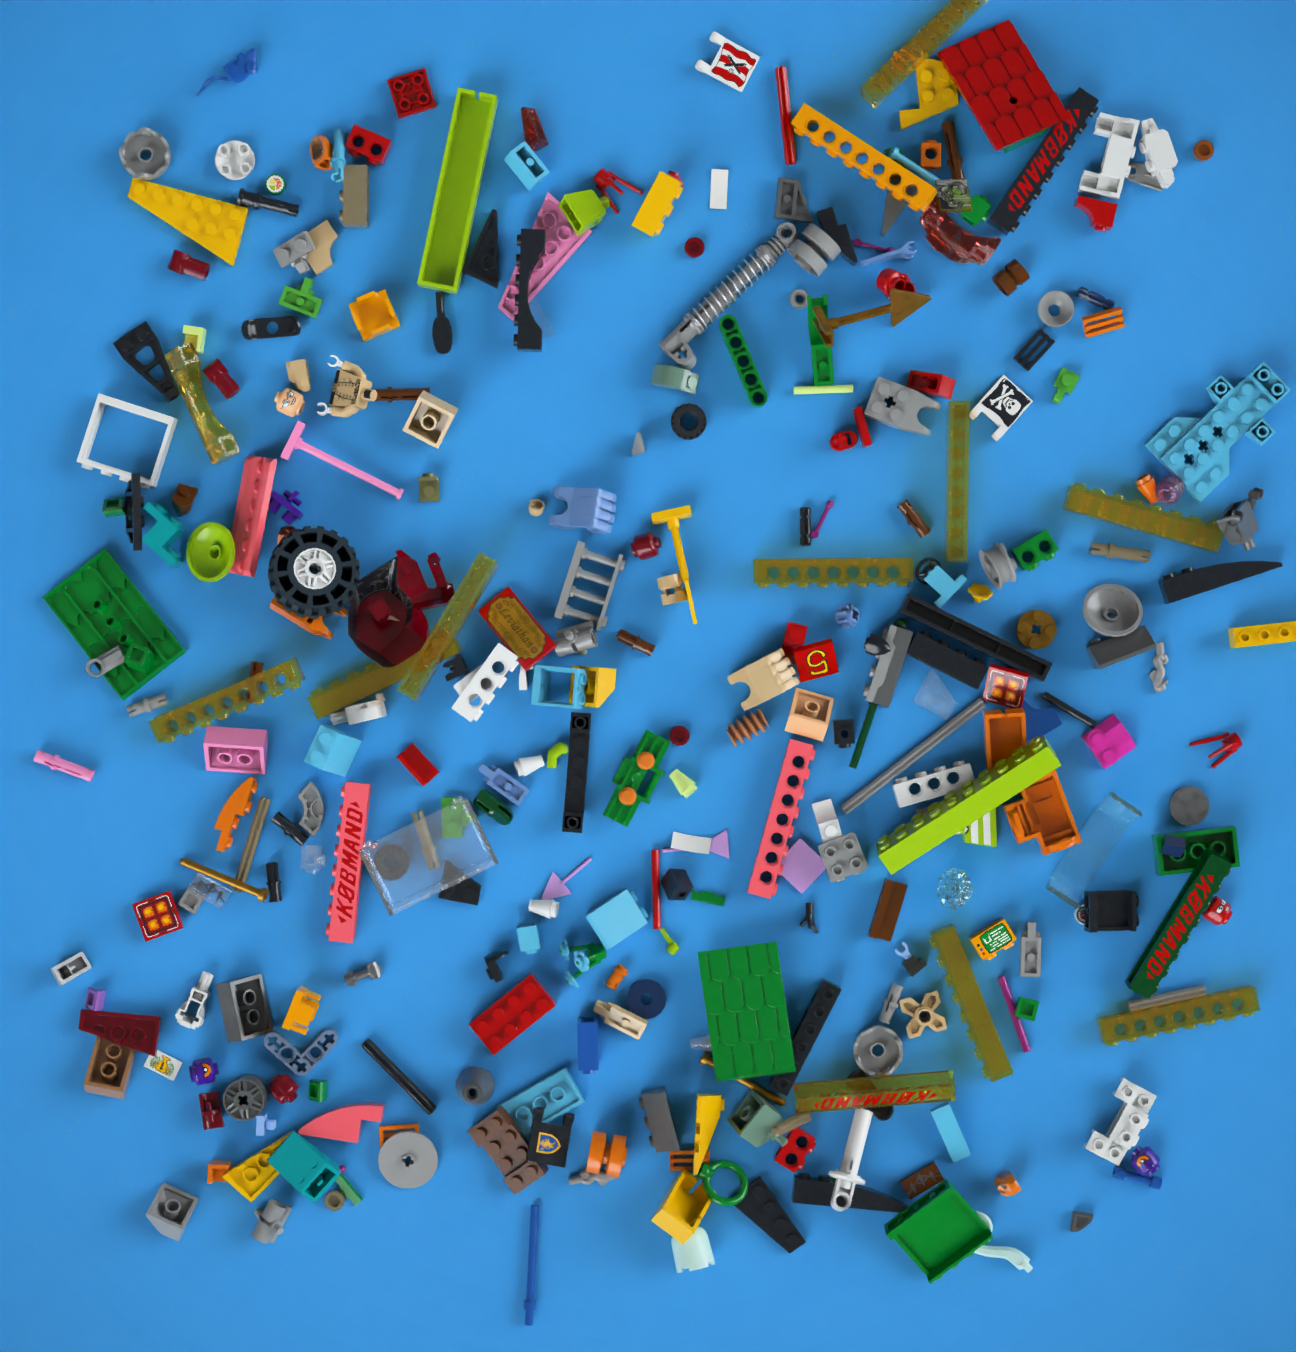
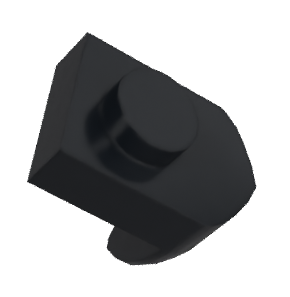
[864,634,891,656]
[484,951,509,983]

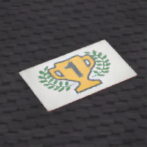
[144,1050,183,1081]

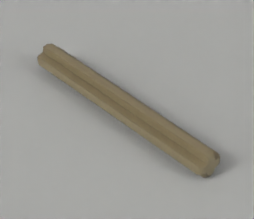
[232,797,271,893]

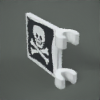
[968,375,1033,441]

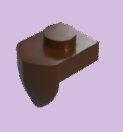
[172,483,198,517]

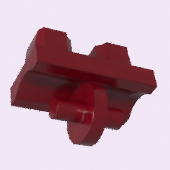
[199,1091,224,1130]

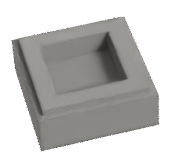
[178,887,206,914]

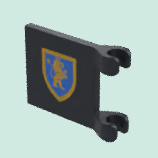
[526,1107,574,1168]

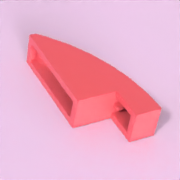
[298,1102,385,1143]

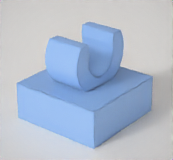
[256,1112,277,1136]

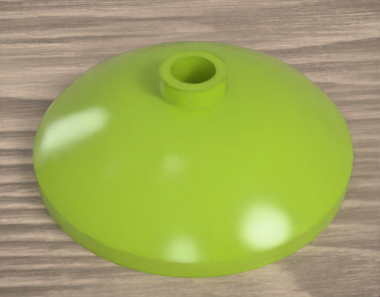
[186,522,236,582]

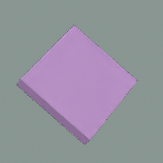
[781,838,826,894]

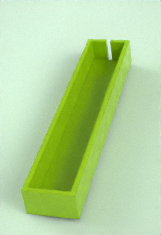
[417,87,498,295]
[876,735,1061,875]

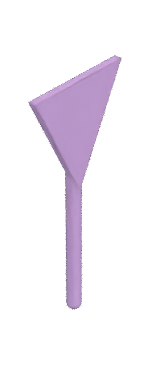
[661,829,730,859]

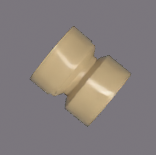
[657,573,687,606]

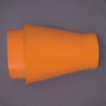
[1135,473,1161,504]

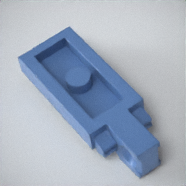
[478,763,530,806]

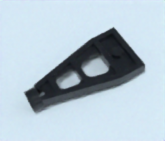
[113,321,181,402]

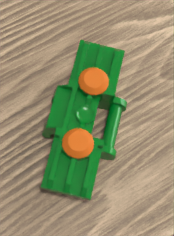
[603,729,671,827]

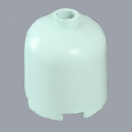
[671,1226,715,1273]

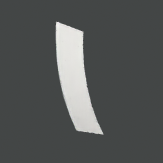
[710,169,728,209]
[671,832,712,854]

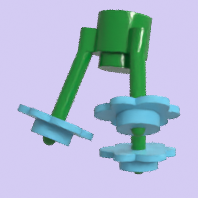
[559,939,607,988]

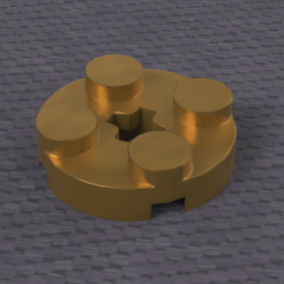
[1016,610,1057,649]

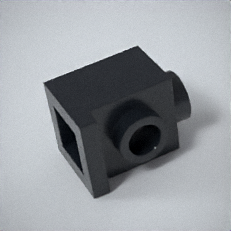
[832,719,855,748]

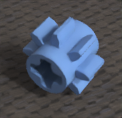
[835,604,860,628]

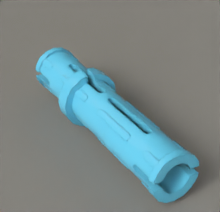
[330,129,346,182]

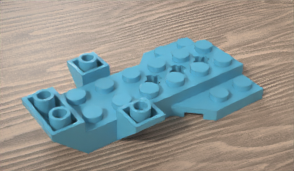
[1144,361,1291,503]

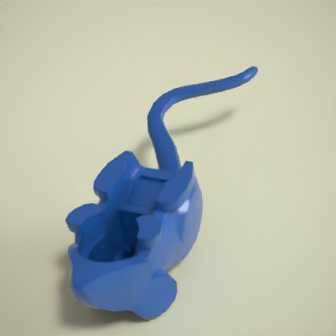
[197,48,258,96]

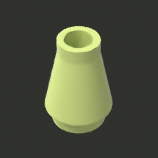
[669,768,698,798]

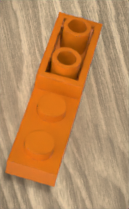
[214,776,259,852]

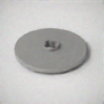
[378,1131,438,1189]

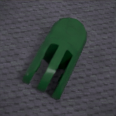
[473,789,514,825]

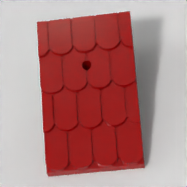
[937,20,1070,153]

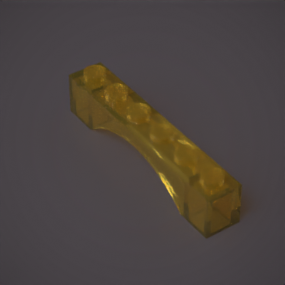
[164,343,240,465]

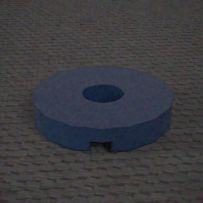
[627,979,666,1019]

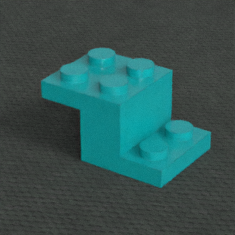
[142,502,185,568]

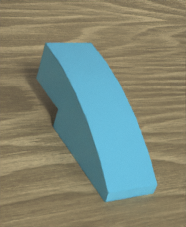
[929,1102,971,1163]

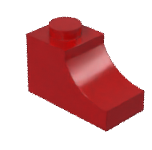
[1074,196,1118,233]
[906,370,956,399]
[781,622,808,665]

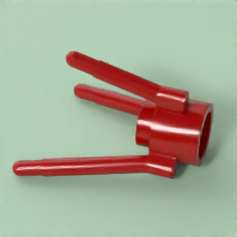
[593,168,643,214]
[1189,732,1242,768]

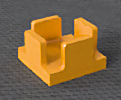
[348,289,401,342]
[282,986,322,1035]

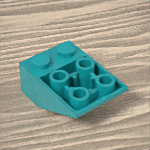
[267,1130,341,1203]

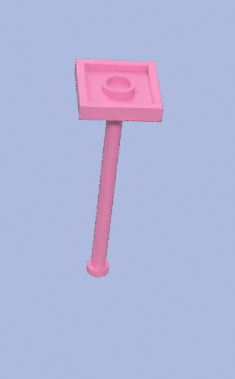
[280,421,404,500]

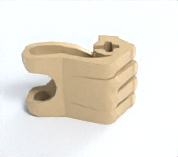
[727,648,800,711]

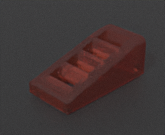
[521,107,549,151]

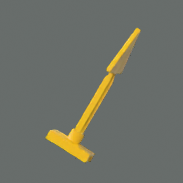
[651,505,697,624]

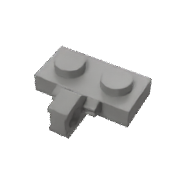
[272,231,316,274]

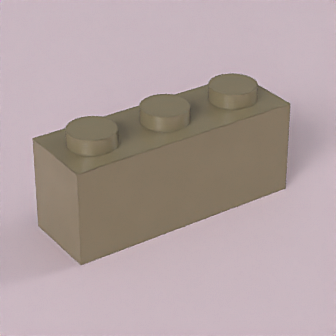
[339,165,369,228]

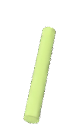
[793,384,853,395]

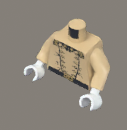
[317,355,377,418]

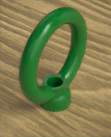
[697,1160,748,1206]

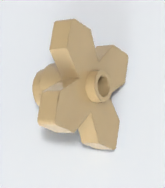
[899,990,947,1039]

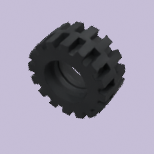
[671,403,707,440]

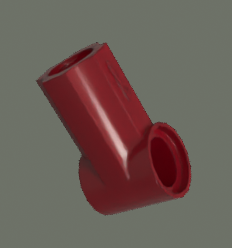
[167,250,210,281]
[202,358,241,400]

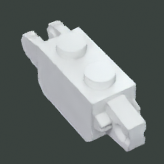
[1139,118,1178,189]

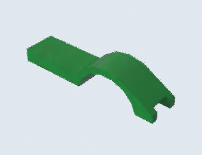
[807,294,834,386]

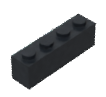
[906,630,988,689]

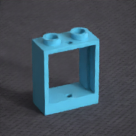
[531,665,587,709]

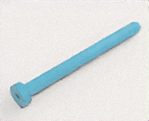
[887,146,970,204]

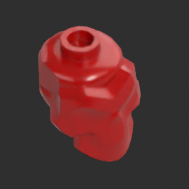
[876,268,916,300]

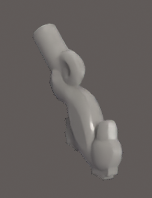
[1148,642,1169,693]
[568,1166,617,1186]

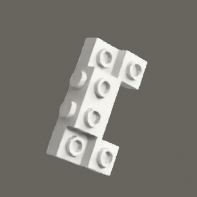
[1078,112,1140,200]
[1083,1076,1157,1166]

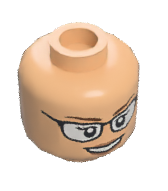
[274,388,305,417]

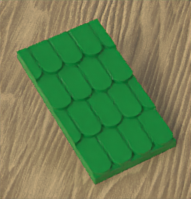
[43,549,186,700]
[697,942,796,1082]

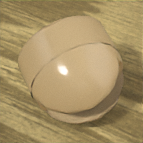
[528,499,545,517]

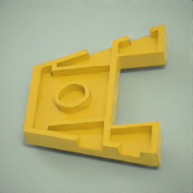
[893,51,959,130]

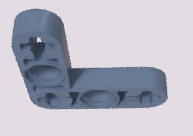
[263,1028,338,1076]

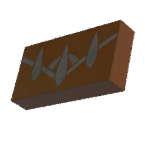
[900,1161,944,1199]

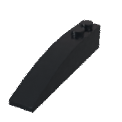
[1158,561,1283,604]
[791,1173,909,1213]

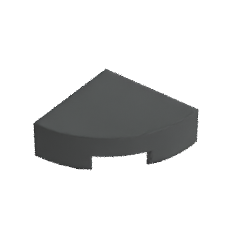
[1070,1211,1093,1232]

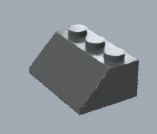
[1085,625,1157,669]
[216,973,273,1042]
[638,1086,680,1153]

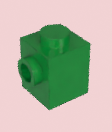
[959,194,991,228]

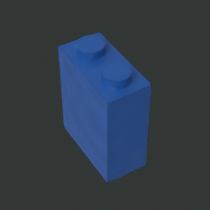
[577,1017,599,1074]

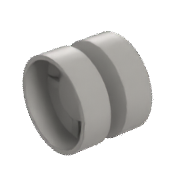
[787,223,841,277]

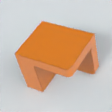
[207,1160,232,1184]

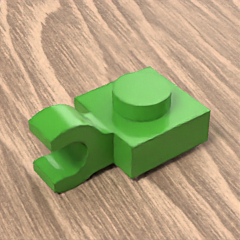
[1051,367,1080,404]

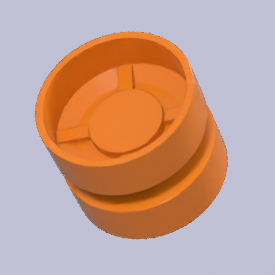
[586,1130,628,1178]

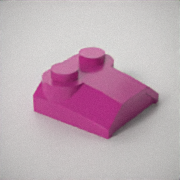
[1081,714,1136,769]

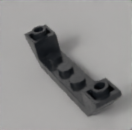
[562,712,591,833]

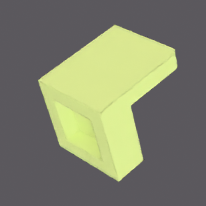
[183,325,207,354]

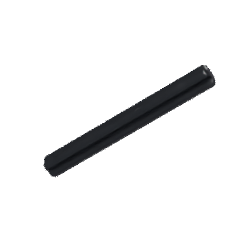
[361,1039,437,1115]

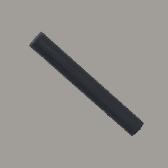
[1041,691,1097,728]

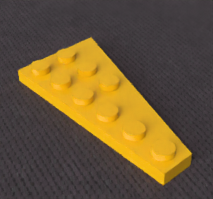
[128,178,249,267]

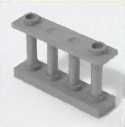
[554,541,626,631]

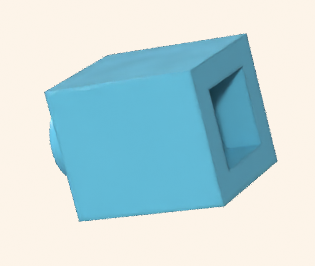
[516,923,541,954]

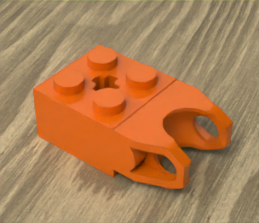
[269,596,348,640]

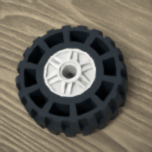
[268,526,360,619]

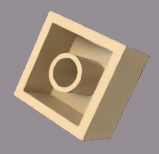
[402,390,459,449]

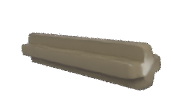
[771,1111,812,1137]

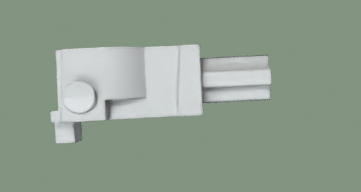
[330,693,387,726]
[175,971,214,1030]

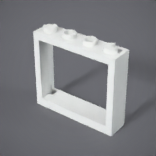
[76,393,178,489]

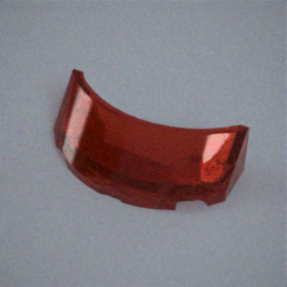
[920,194,1001,265]

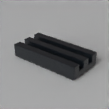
[1013,328,1055,372]

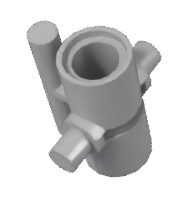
[554,621,598,657]
[251,1199,292,1244]

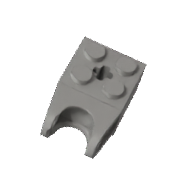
[863,376,941,436]

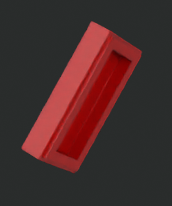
[853,406,872,448]

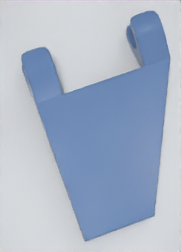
[860,241,917,268]

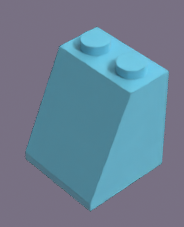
[304,724,362,777]
[586,888,649,950]

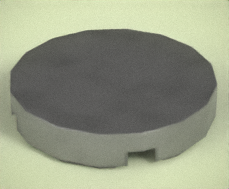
[1168,786,1209,826]

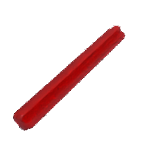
[775,66,796,165]

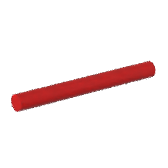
[651,849,661,929]

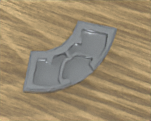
[297,781,324,837]

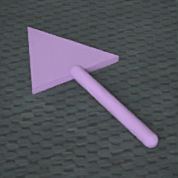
[541,858,592,900]

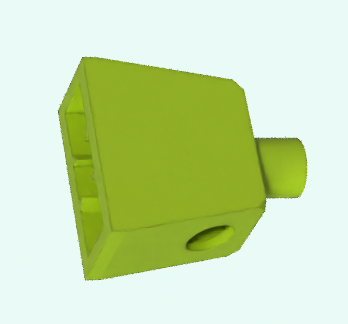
[559,189,610,236]

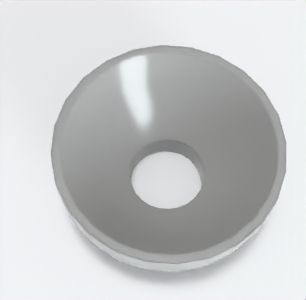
[1037,291,1074,327]

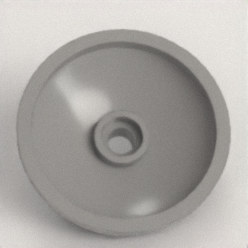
[1082,584,1143,637]

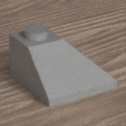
[146,1182,199,1242]

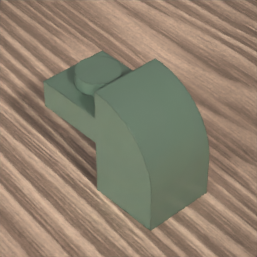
[651,364,699,394]

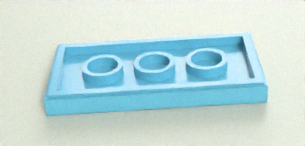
[496,1066,585,1136]

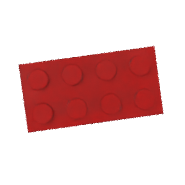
[468,972,557,1056]

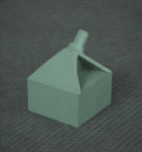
[727,1089,788,1148]

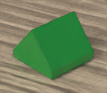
[102,497,125,517]
[308,1079,328,1102]

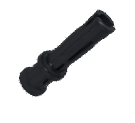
[237,188,299,217]

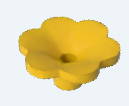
[968,583,993,603]

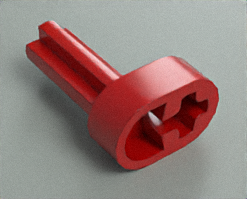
[829,430,857,452]

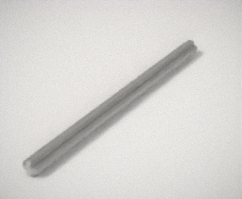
[841,698,986,814]

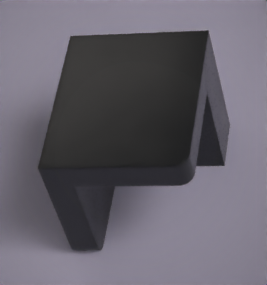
[661,869,694,900]

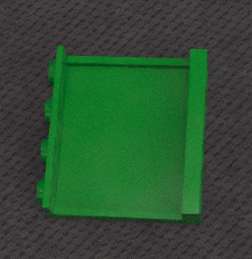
[884,1178,993,1284]

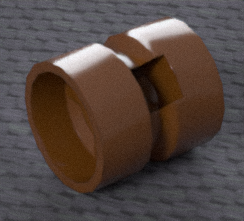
[992,259,1030,297]

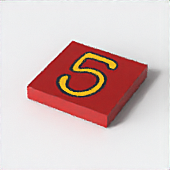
[793,638,839,683]

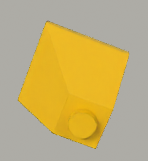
[569,665,616,708]

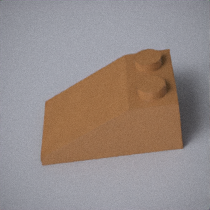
[83,1036,136,1100]

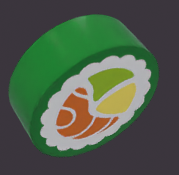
[265,174,286,195]

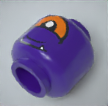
[189,1057,219,1086]
[1130,1146,1160,1177]

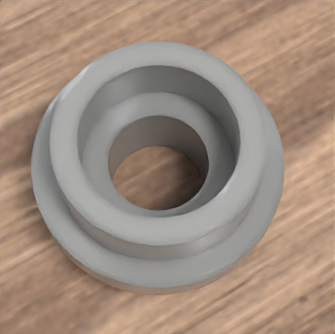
[789,289,809,309]

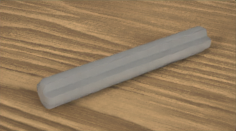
[1128,985,1206,1012]

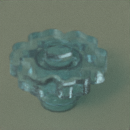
[936,868,973,909]

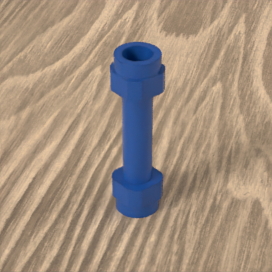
[1112,1166,1162,1189]

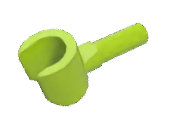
[659,928,679,955]

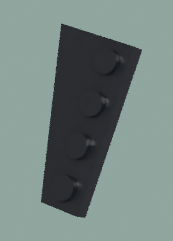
[729,1176,806,1254]

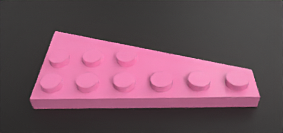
[498,192,592,321]

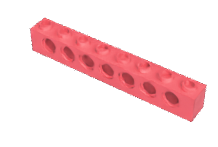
[747,738,816,899]

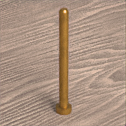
[180,858,269,902]
[699,1051,786,1106]

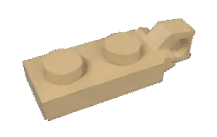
[593,1000,648,1040]

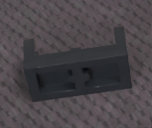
[443,654,470,681]

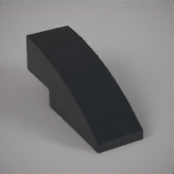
[816,207,858,266]

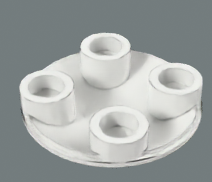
[215,140,255,180]

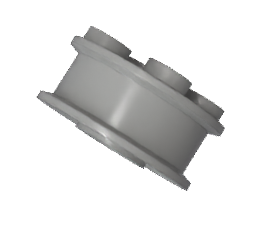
[979,542,1017,590]

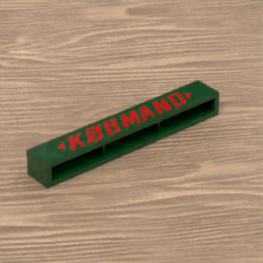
[1125,848,1232,999]

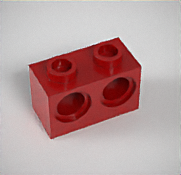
[345,124,393,166]
[774,1127,816,1173]

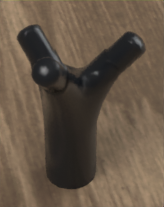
[800,903,819,933]

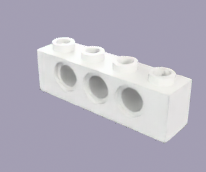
[451,643,519,722]
[892,760,975,808]

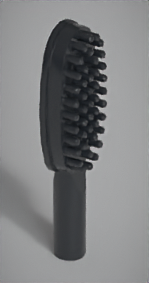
[432,292,452,354]

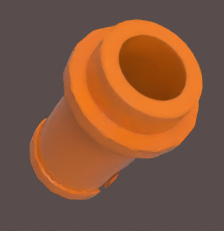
[605,964,628,990]

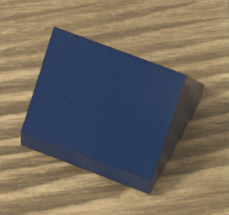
[1160,834,1185,858]

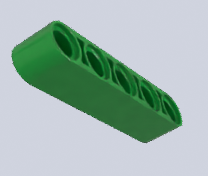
[719,315,767,408]

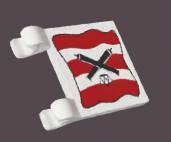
[695,31,760,93]

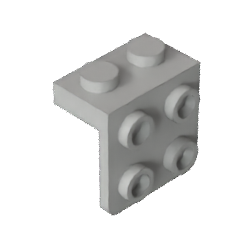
[818,832,868,883]

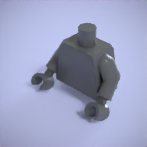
[1216,487,1264,550]

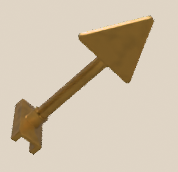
[812,288,931,347]

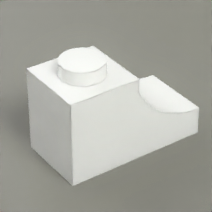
[812,798,842,843]

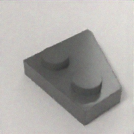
[774,177,813,223]

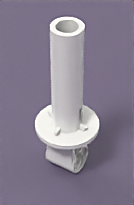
[828,1108,873,1212]

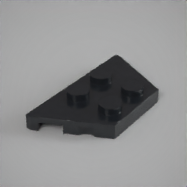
[125,473,145,551]

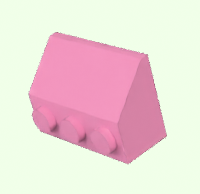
[203,726,268,775]

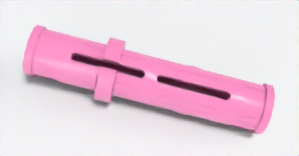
[34,750,95,782]

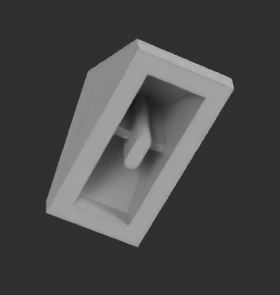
[50,951,92,986]

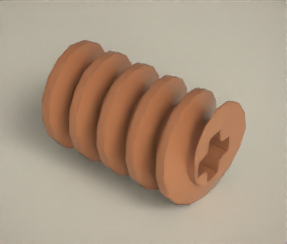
[725,708,770,747]

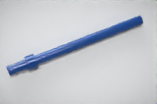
[524,1205,539,1326]

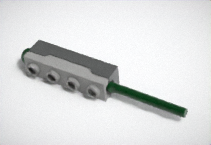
[849,618,913,769]

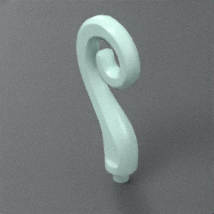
[974,1211,1033,1273]

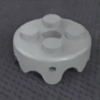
[119,127,171,180]
[853,1025,903,1076]

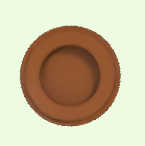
[1193,140,1214,161]

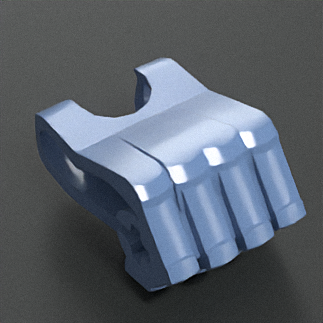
[548,486,616,535]

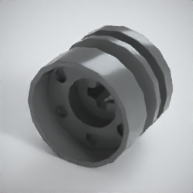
[223,1074,269,1121]

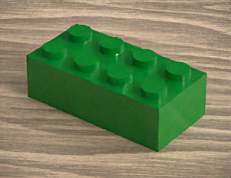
[1152,825,1240,876]

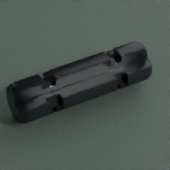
[800,507,811,546]

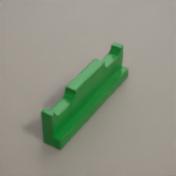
[690,890,726,906]
[335,1173,363,1206]

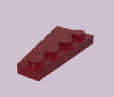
[78,1009,161,1057]

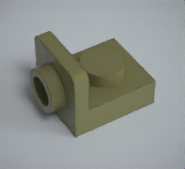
[418,473,440,502]

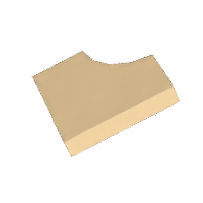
[306,220,338,276]

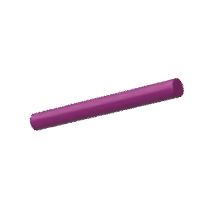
[997,975,1031,1053]

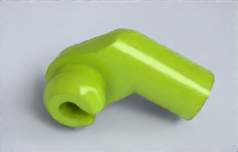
[547,742,569,768]

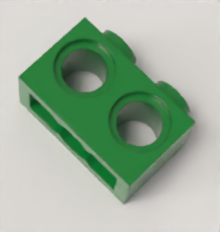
[1010,529,1059,572]

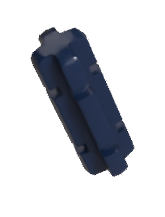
[1076,287,1115,310]

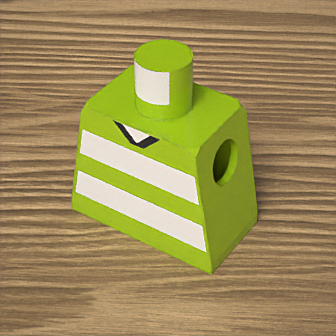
[954,808,997,847]

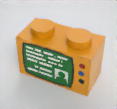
[968,917,1017,961]

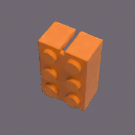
[983,708,1027,770]

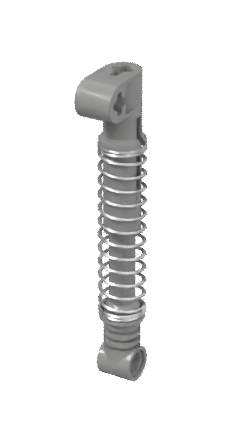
[658,222,799,370]

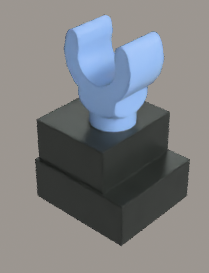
[894,942,927,977]

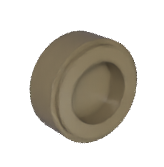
[324,1190,345,1211]

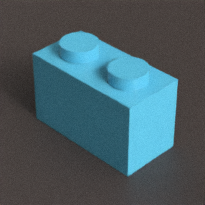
[504,141,550,191]

